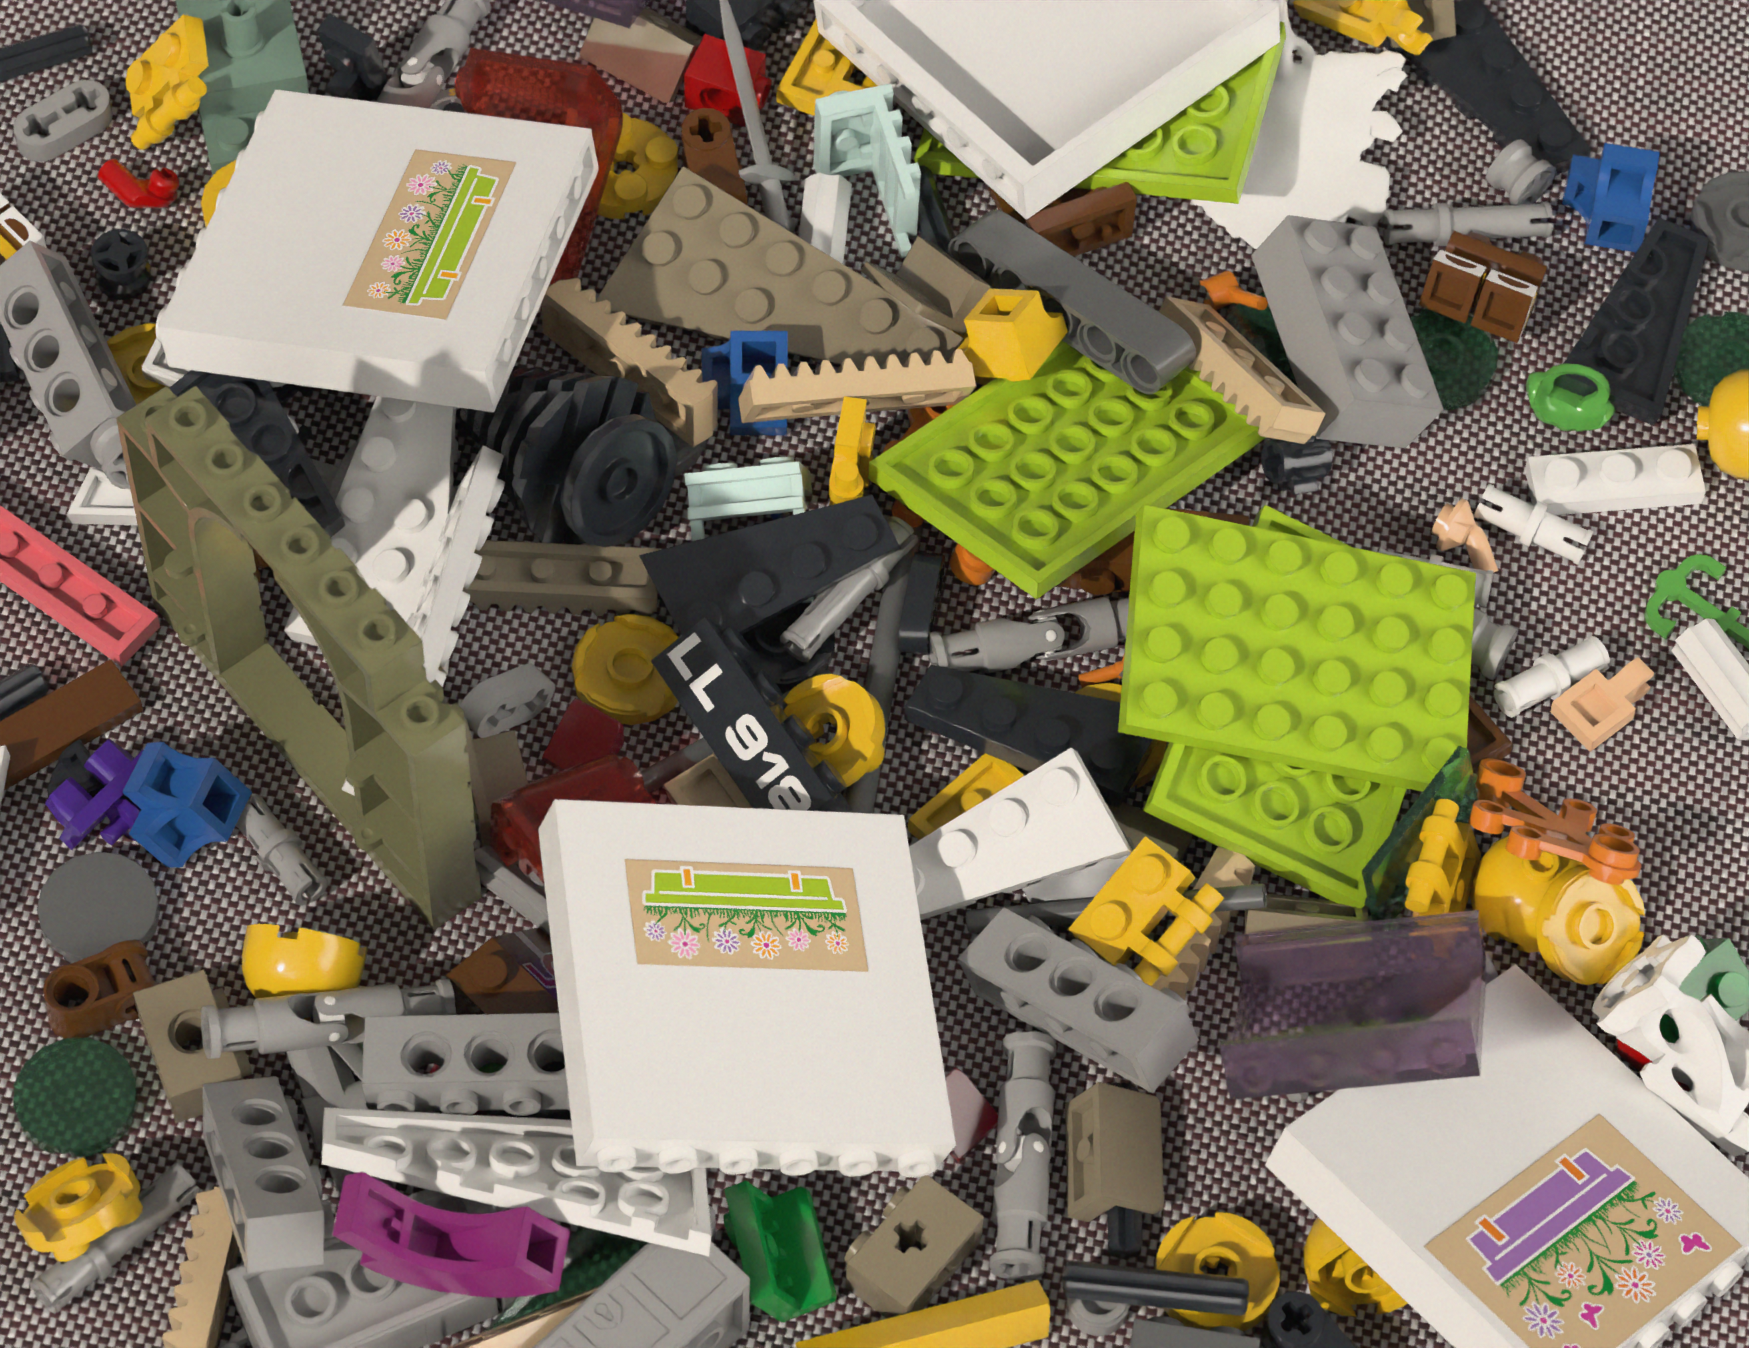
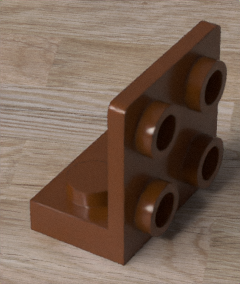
[988,182,1137,257]

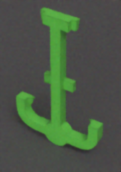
[1645,554,1749,649]

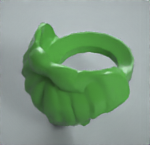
[1526,363,1615,432]

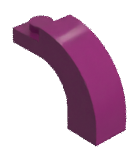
[332,1172,570,1298]

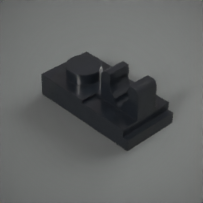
[317,13,388,101]

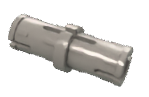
[236,795,328,906]

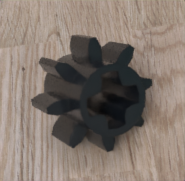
[1261,435,1333,495]

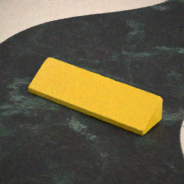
[795,1280,1050,1348]

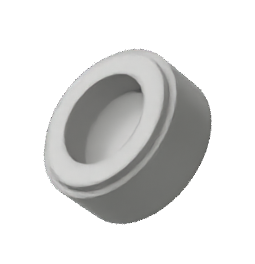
[1067,1298,1130,1336]

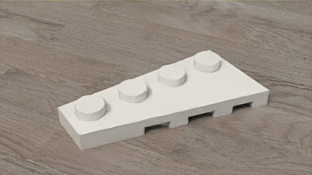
[909,748,1132,920]

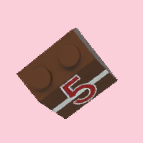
[446,927,561,1071]

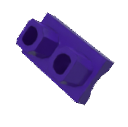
[45,739,143,850]

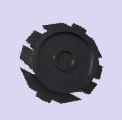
[456,366,677,548]

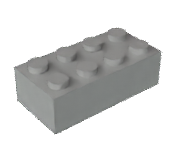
[1251,215,1444,448]

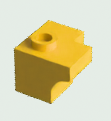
[958,288,1068,381]

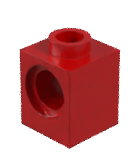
[684,34,772,127]

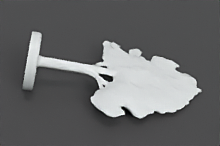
[1192,0,1407,249]

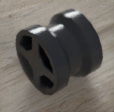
[91,229,152,300]

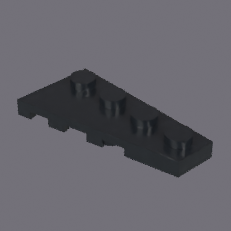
[1383,0,1591,177]
[1554,217,1710,425]
[169,370,346,537]
[904,665,1158,808]

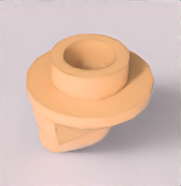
[1432,498,1499,573]

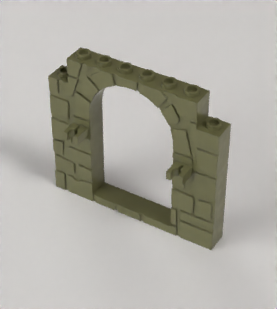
[116,386,482,931]

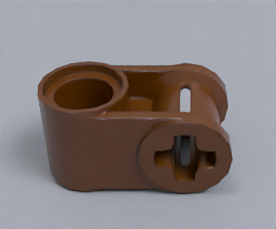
[681,108,747,205]
[43,939,161,1041]

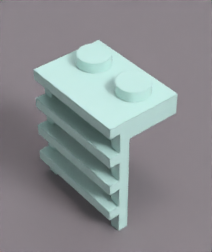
[813,83,921,258]
[684,457,814,603]

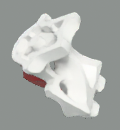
[1592,934,1749,1157]

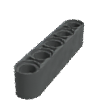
[948,210,1196,394]

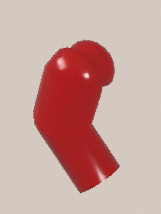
[97,159,180,208]

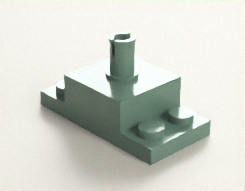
[175,0,309,176]

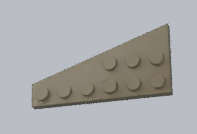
[596,166,964,370]

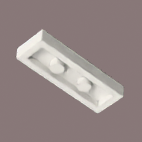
[1525,444,1706,515]

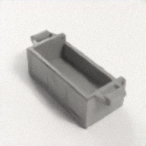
[218,1189,517,1348]
[533,1206,750,1348]

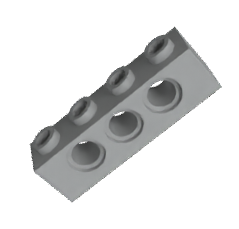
[0,241,136,468]
[957,907,1199,1093]
[362,1013,570,1115]
[203,1076,334,1273]

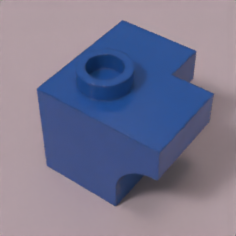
[1562,143,1659,252]
[702,331,788,435]
[122,742,252,868]

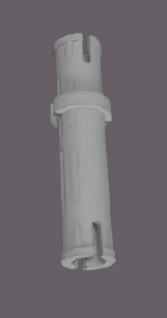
[1382,202,1553,247]
[780,516,918,662]
[30,1163,200,1314]

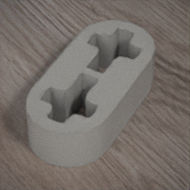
[14,80,112,162]
[460,663,555,738]

